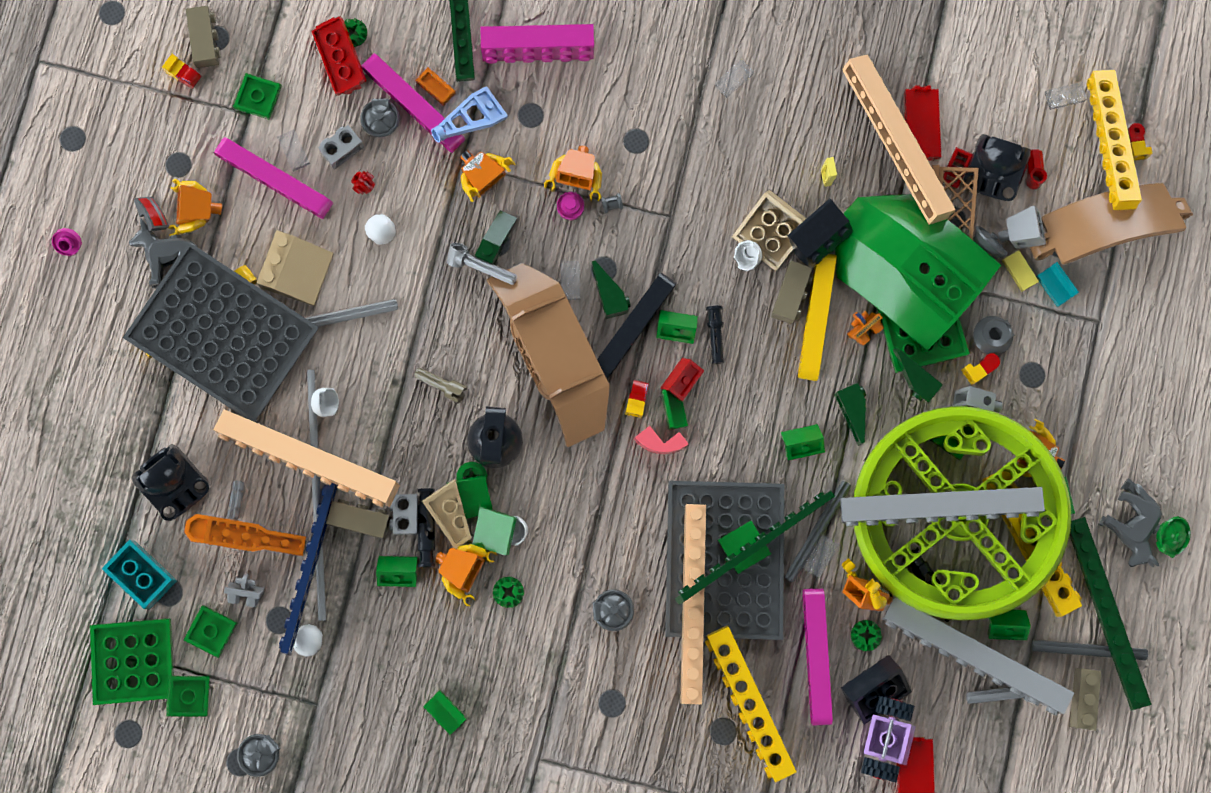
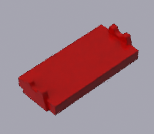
[311,16,367,96]
[904,85,942,161]
[897,737,935,793]

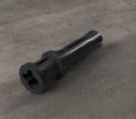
[706,305,724,364]

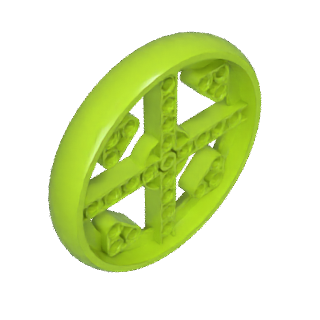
[853,406,1071,620]

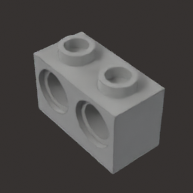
[318,125,364,170]
[390,494,418,535]

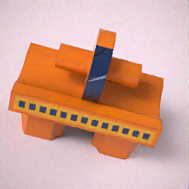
[847,311,884,345]

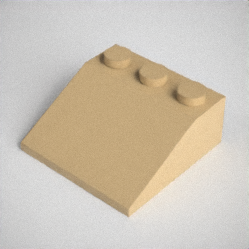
[732,190,807,271]
[257,230,334,306]

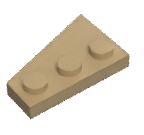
[422,479,471,549]

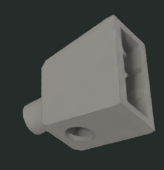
[998,205,1046,249]
[952,386,1002,413]

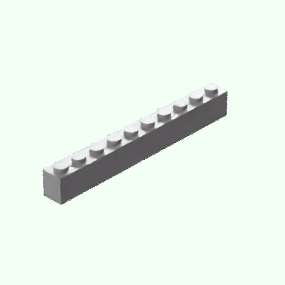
[840,487,1045,527]
[882,597,1074,716]

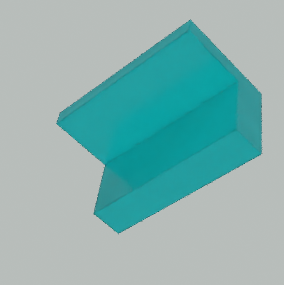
[1036,262,1079,307]

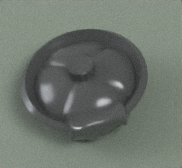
[360,98,400,137]
[973,226,1007,259]
[973,316,1015,355]
[592,590,634,631]
[237,734,281,777]

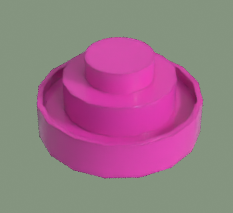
[557,192,584,221]
[52,228,82,256]

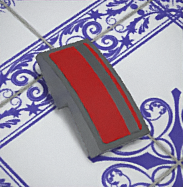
[134,197,169,231]

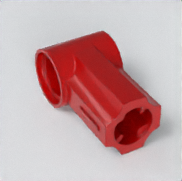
[1026,149,1047,190]

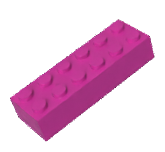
[480,24,594,64]

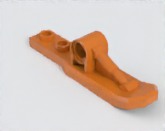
[184,514,306,556]

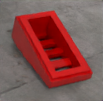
[943,147,973,189]

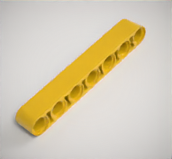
[798,254,836,381]

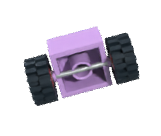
[861,696,916,783]

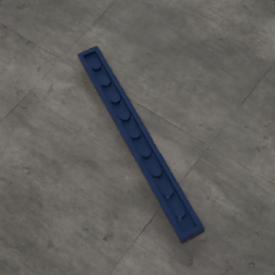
[279,483,338,656]

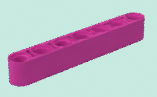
[361,53,465,153]
[213,137,334,219]
[803,588,833,726]

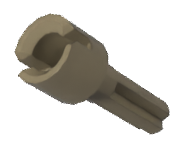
[415,368,467,404]

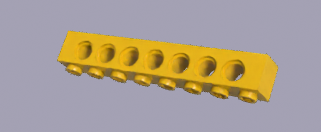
[1087,70,1142,210]
[982,471,1082,617]
[705,625,797,782]

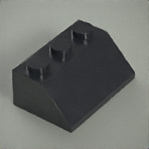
[787,198,853,269]
[841,655,912,725]

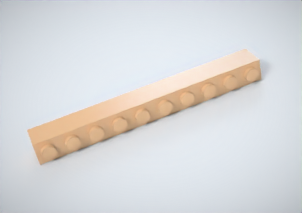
[842,54,955,225]
[213,409,400,507]
[680,504,706,705]

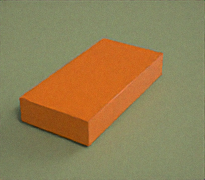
[415,67,456,106]

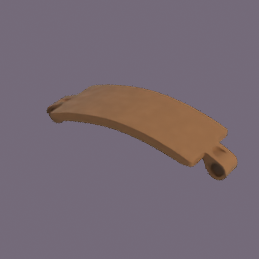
[1029,183,1193,264]

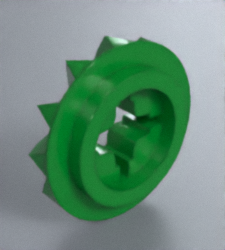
[344,17,368,47]
[456,462,487,482]
[493,577,524,608]
[851,620,882,651]

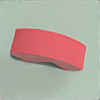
[634,426,689,454]

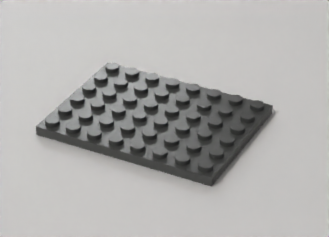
[123,242,319,422]
[665,481,784,640]

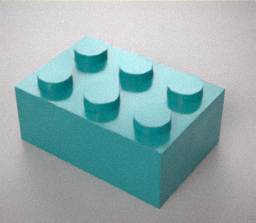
[102,539,177,610]

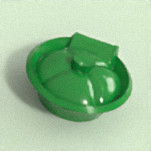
[1156,516,1191,558]

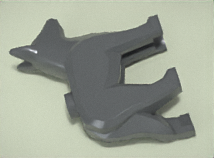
[129,219,198,289]
[1098,478,1162,567]

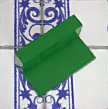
[656,310,698,344]
[661,389,688,431]
[781,424,825,461]
[376,556,418,587]
[987,610,1031,640]
[423,690,468,735]

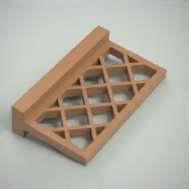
[932,165,979,240]

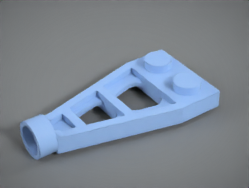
[431,86,508,142]

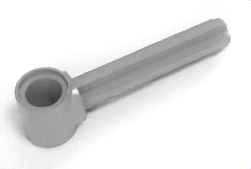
[447,242,517,285]
[966,687,1029,704]

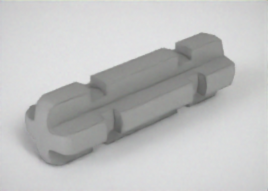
[227,481,244,519]

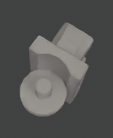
[224,573,264,607]

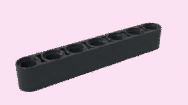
[597,272,677,380]

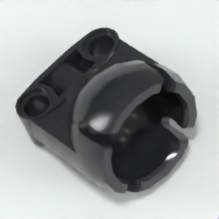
[964,134,1031,201]
[467,406,523,468]
[131,444,209,521]

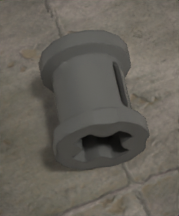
[601,193,623,213]

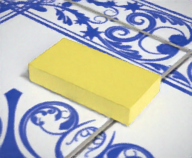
[821,157,837,187]
[1002,250,1039,292]

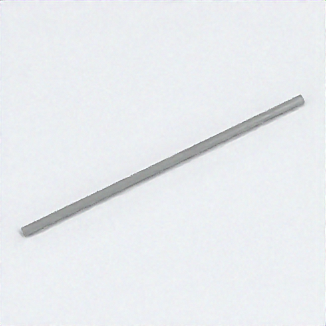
[307,370,326,621]

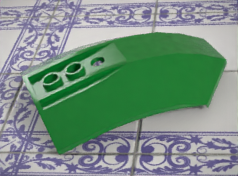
[835,194,1001,351]

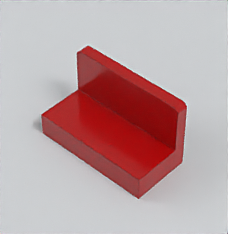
[661,358,704,401]

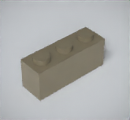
[186,5,221,68]
[770,261,813,324]
[326,499,391,539]
[1069,668,1101,731]

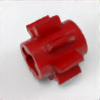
[351,171,375,195]

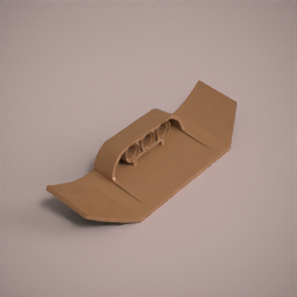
[487,263,609,447]

